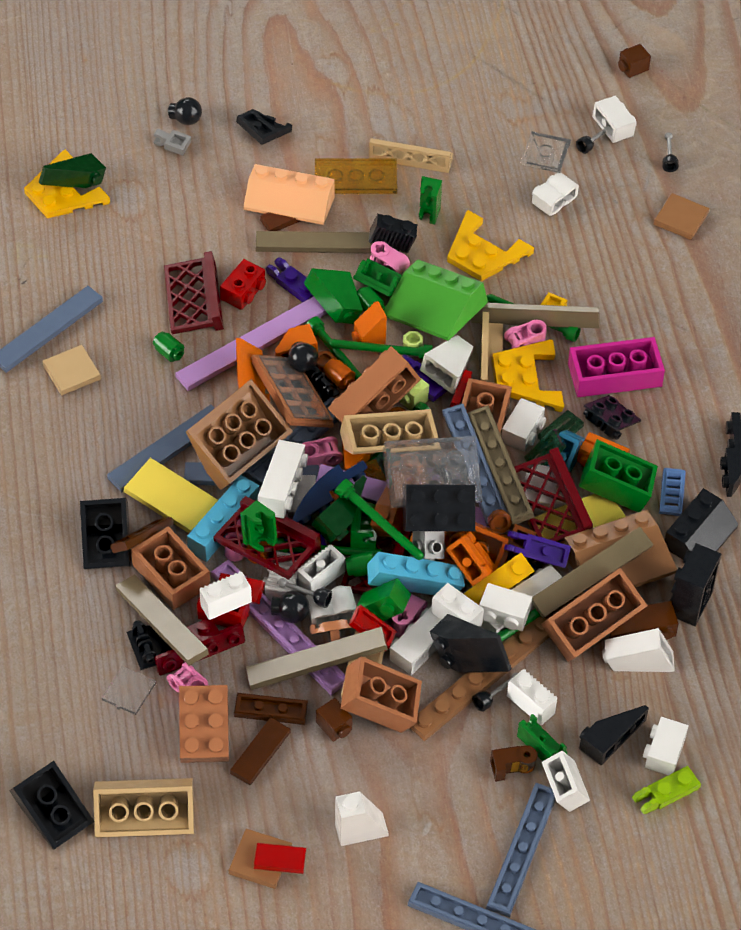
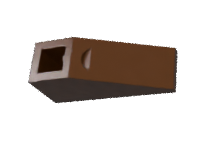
[609,601,679,640]

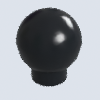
[168,97,202,125]
[288,342,318,373]
[271,591,309,623]

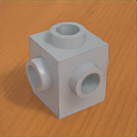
[412,531,446,561]

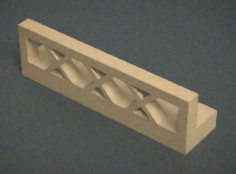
[369,138,453,173]
[480,312,503,383]

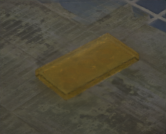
[315,158,397,194]

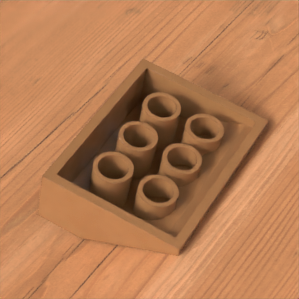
[186,379,293,490]
[564,510,677,590]

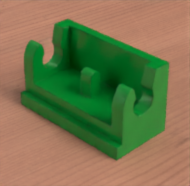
[419,176,442,225]
[353,258,402,297]
[240,500,278,552]
[351,503,377,549]
[517,714,567,761]

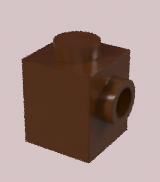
[618,44,651,78]
[316,698,353,742]

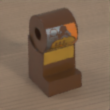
[490,745,537,782]

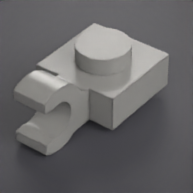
[154,129,191,156]

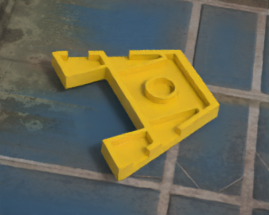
[24,149,110,218]
[447,210,534,281]
[491,340,564,412]

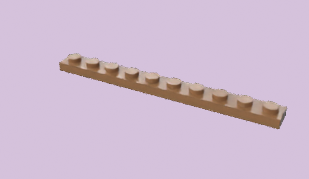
[410,593,583,741]

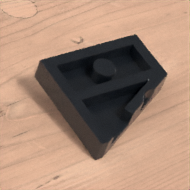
[236,109,292,145]

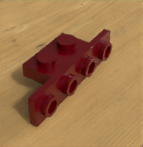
[155,618,245,676]

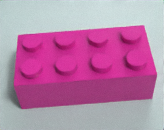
[568,337,665,398]

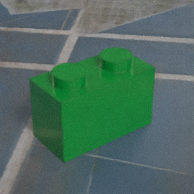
[357,578,411,621]

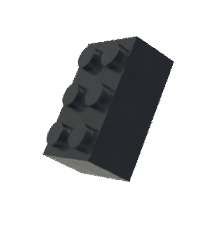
[403,484,475,531]
[670,543,722,627]

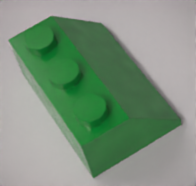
[579,439,658,512]

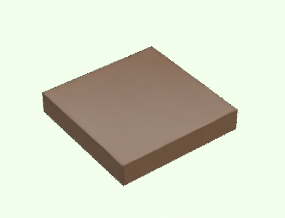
[654,193,709,240]
[228,829,292,889]

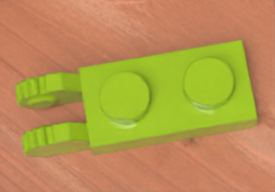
[632,765,701,814]

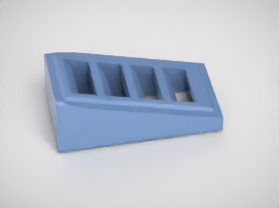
[659,468,686,516]

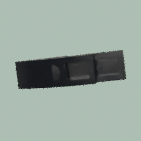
[720,412,741,497]

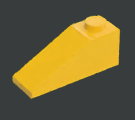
[463,553,534,605]

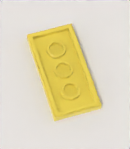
[124,457,218,533]
[528,494,626,544]

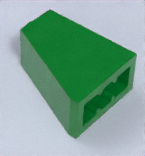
[304,268,363,324]

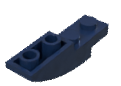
[292,460,368,525]

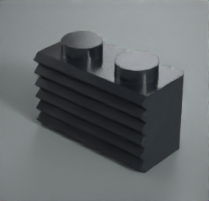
[369,213,418,253]

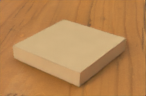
[42,345,101,396]

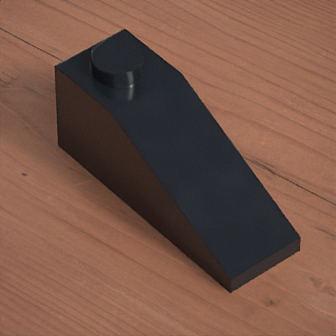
[579,705,649,766]

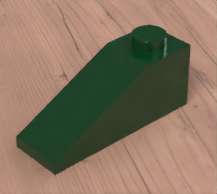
[39,153,106,188]
[312,475,367,544]

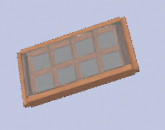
[251,355,334,428]

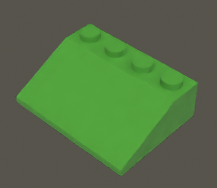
[384,259,488,341]

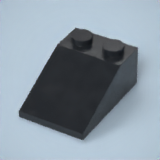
[80,498,130,570]
[430,614,512,673]
[9,760,94,850]

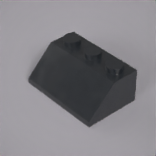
[665,488,738,559]

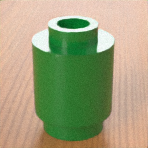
[357,287,385,312]
[153,331,185,362]
[345,551,375,577]

